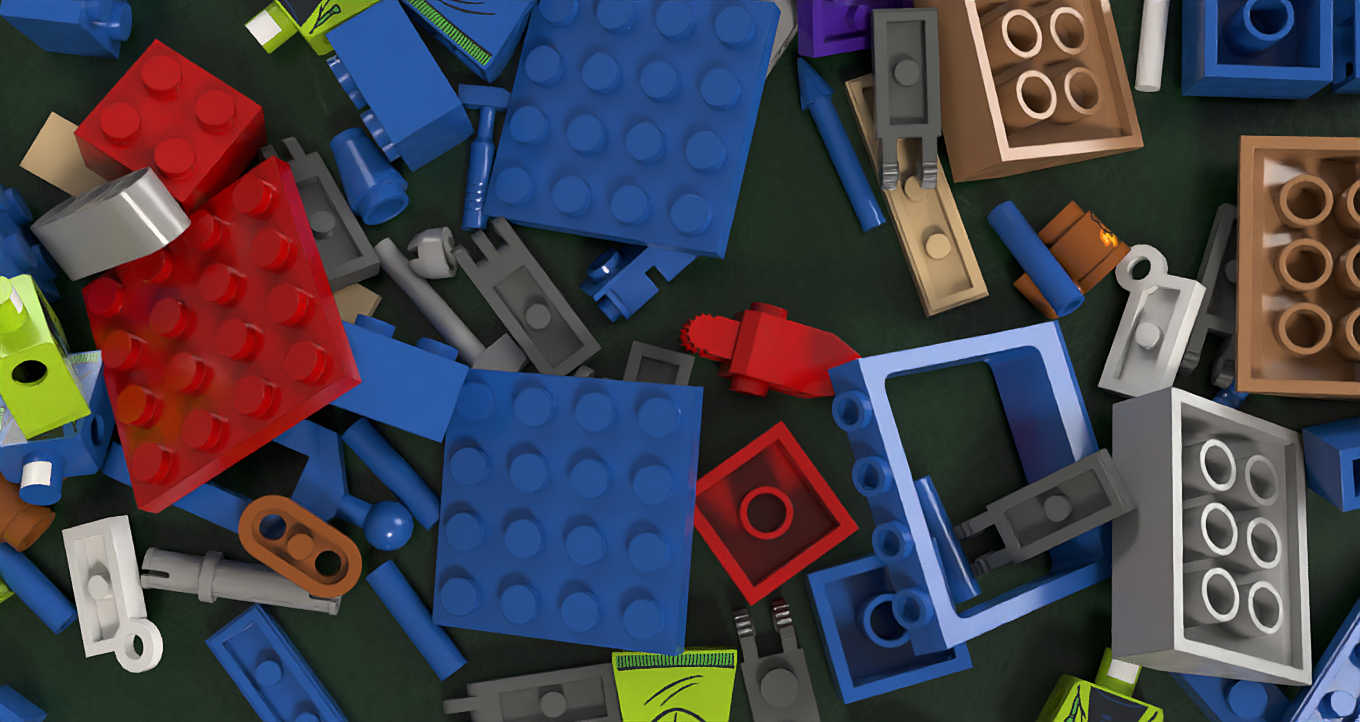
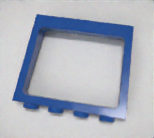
[828,320,1112,656]

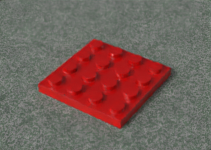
[81,155,362,514]

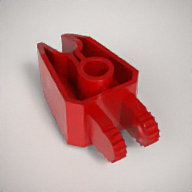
[677,302,861,399]

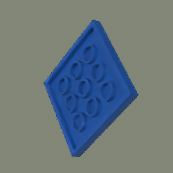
[482,0,781,259]
[432,368,704,656]

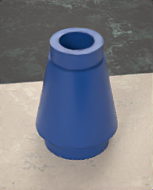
[329,127,409,225]

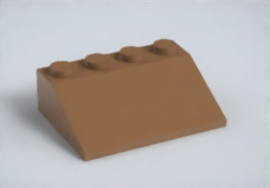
[913,0,1144,183]
[1235,135,1360,402]

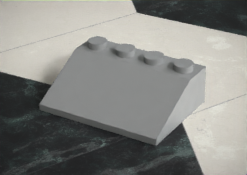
[1111,386,1312,687]

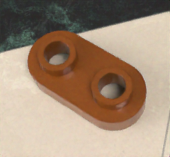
[238,494,362,598]

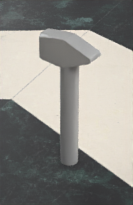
[373,238,532,372]

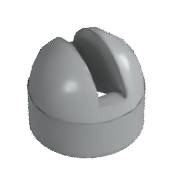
[407,227,457,279]

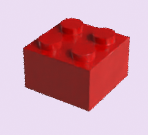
[73,39,268,217]
[693,421,859,606]

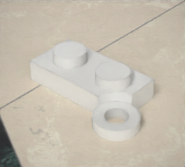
[1098,245,1206,399]
[62,515,163,673]

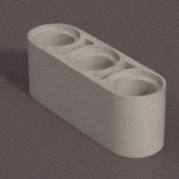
[30,166,191,281]

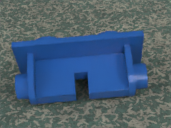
[578,243,699,324]

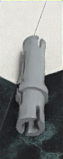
[141,547,342,615]

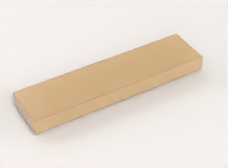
[843,73,989,318]

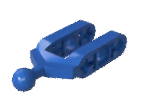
[99,419,414,551]

